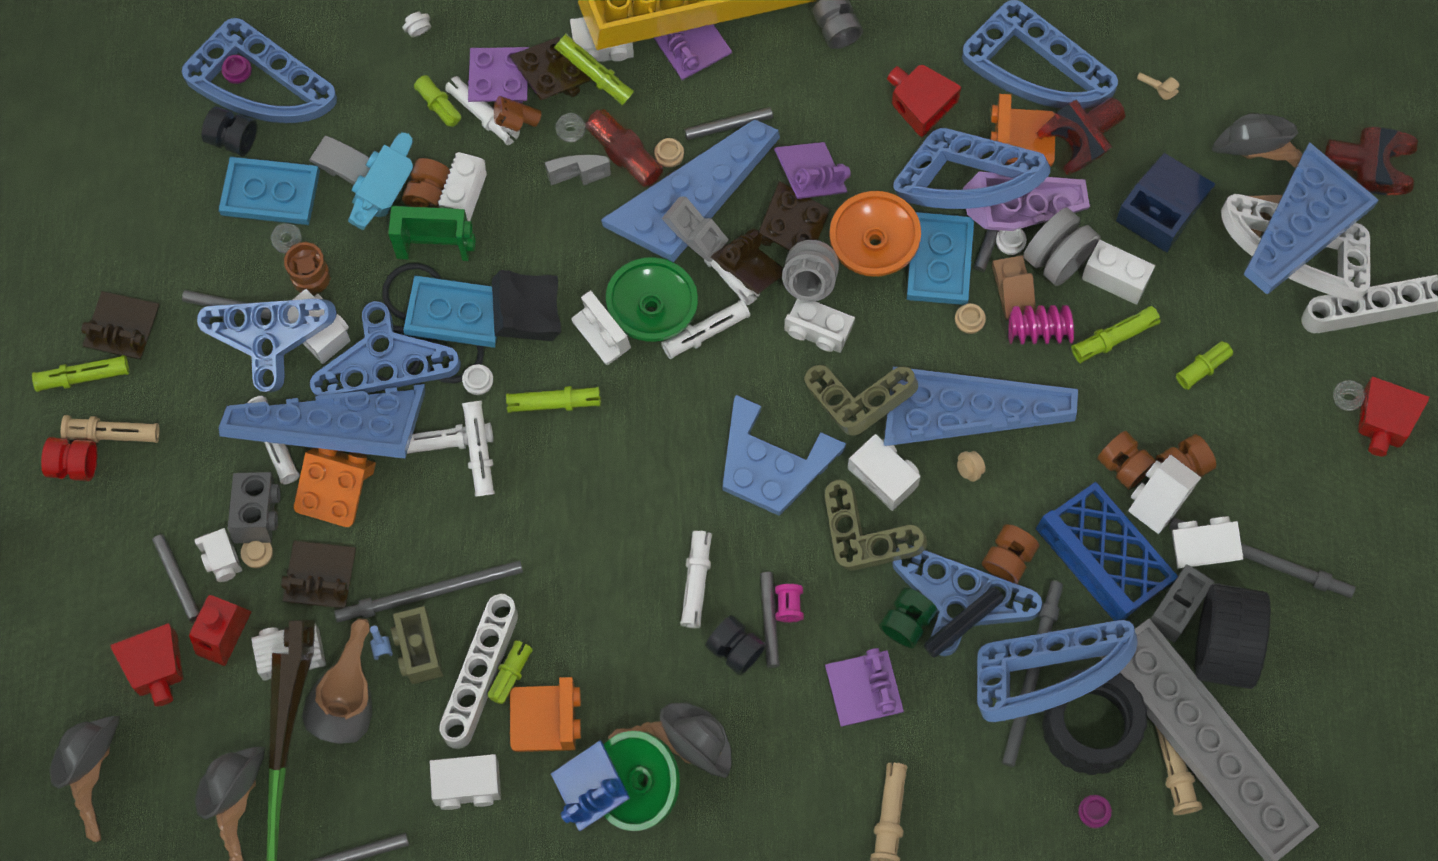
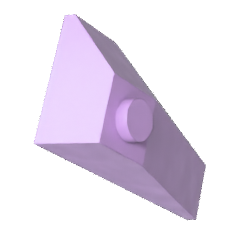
[963,172,1090,231]

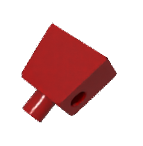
[887,65,961,138]
[1358,376,1430,457]
[189,594,251,666]
[110,623,183,707]

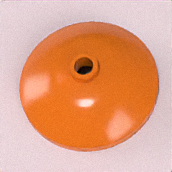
[830,191,921,277]

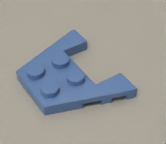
[723,395,846,516]

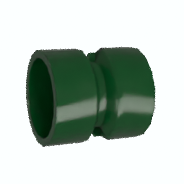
[879,587,938,648]

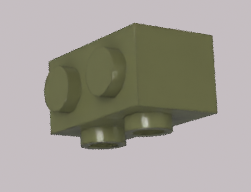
[391,606,443,685]

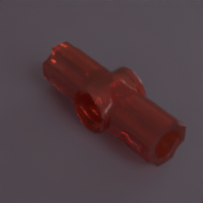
[585,109,663,187]

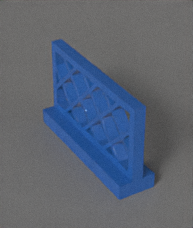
[1036,482,1178,621]

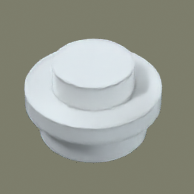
[403,12,431,37]
[996,229,1026,255]
[462,364,493,395]

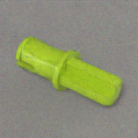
[414,75,461,127]
[1176,341,1233,390]
[487,641,533,704]

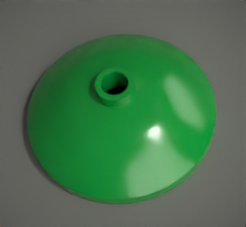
[606,257,698,342]
[604,731,680,831]

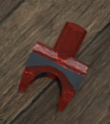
[1036,97,1126,175]
[1324,127,1418,195]

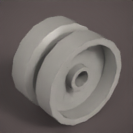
[1023,207,1101,286]

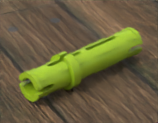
[554,33,634,105]
[1071,306,1160,363]
[32,355,129,392]
[506,386,601,413]

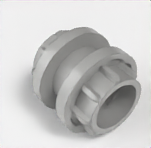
[782,240,839,302]

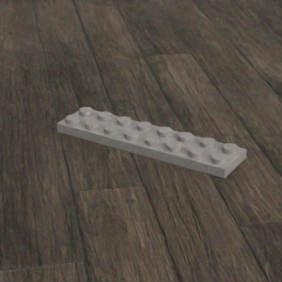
[1100,619,1319,861]

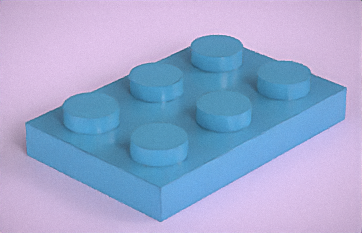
[219,157,320,225]
[906,212,974,305]
[403,276,497,348]

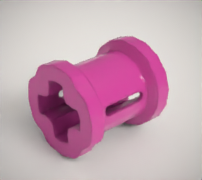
[775,584,804,623]

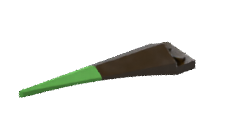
[267,620,315,861]

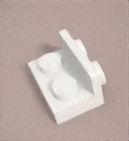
[571,290,631,365]
[784,299,855,353]

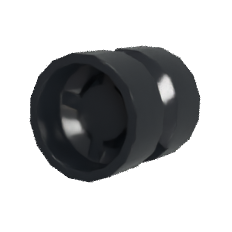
[201,106,257,156]
[705,615,766,676]

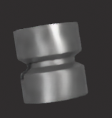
[813,0,863,49]

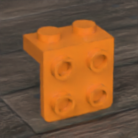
[990,94,1056,167]
[294,448,376,527]
[510,677,581,752]

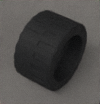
[1195,583,1271,689]
[1042,667,1148,775]

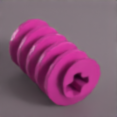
[1008,305,1074,345]

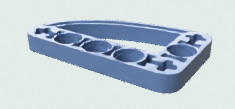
[962,0,1118,109]
[182,18,337,123]
[893,128,1051,209]
[977,620,1138,722]

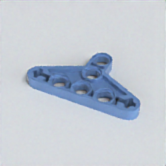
[197,299,336,392]
[310,301,461,396]
[892,545,1042,656]

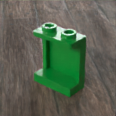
[388,206,476,261]

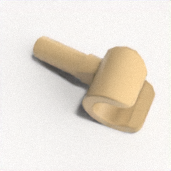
[1137,73,1179,100]

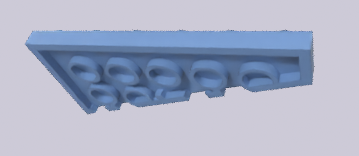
[601,119,780,262]
[1244,142,1379,295]
[884,366,1078,446]
[219,384,425,459]

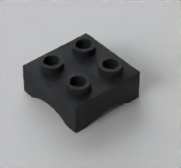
[492,270,561,341]

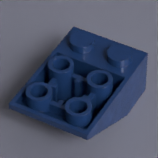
[1116,153,1215,253]

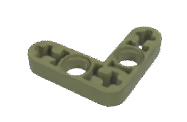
[804,365,918,435]
[825,480,927,570]

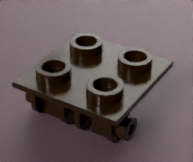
[510,37,590,101]
[758,181,830,251]
[710,229,784,294]
[81,291,160,360]
[281,541,356,608]

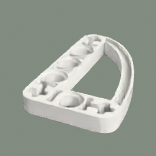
[1221,194,1370,301]

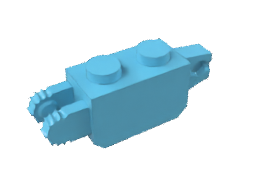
[348,132,413,230]

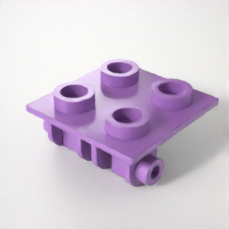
[654,24,732,80]
[468,47,529,103]
[774,142,851,199]
[825,648,904,727]

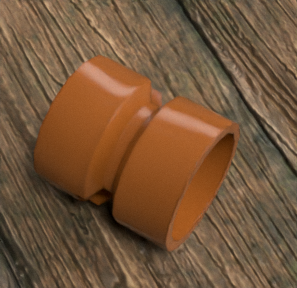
[402,158,450,208]
[284,242,330,295]
[1097,430,1157,490]
[1156,434,1216,477]
[982,524,1040,584]

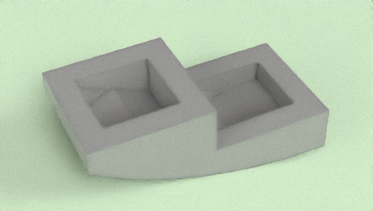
[309,136,370,185]
[545,155,611,186]
[662,197,729,262]

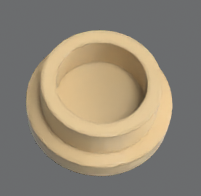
[654,138,684,168]
[955,304,986,334]
[957,451,985,482]
[241,541,273,568]

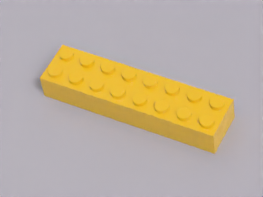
[578,0,816,50]

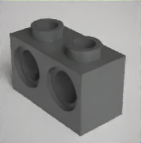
[228,472,281,543]
[1151,564,1214,643]

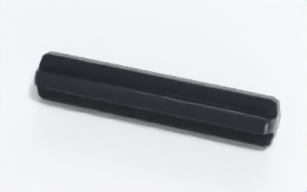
[924,587,1004,658]

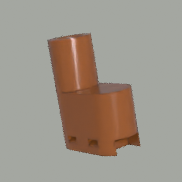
[494,96,541,132]

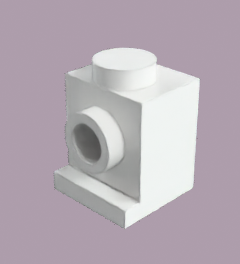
[194,528,243,582]

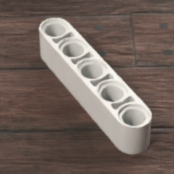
[1301,275,1438,333]
[439,594,518,749]

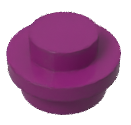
[222,55,252,84]
[1078,795,1112,828]

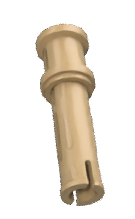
[61,415,160,443]
[1155,726,1202,815]
[870,763,907,861]

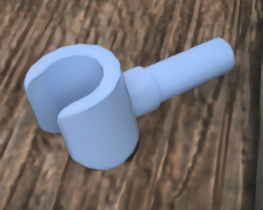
[370,626,393,660]

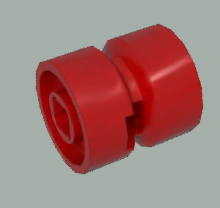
[41,437,98,481]

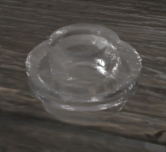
[556,113,585,142]
[271,223,302,253]
[1333,380,1365,411]

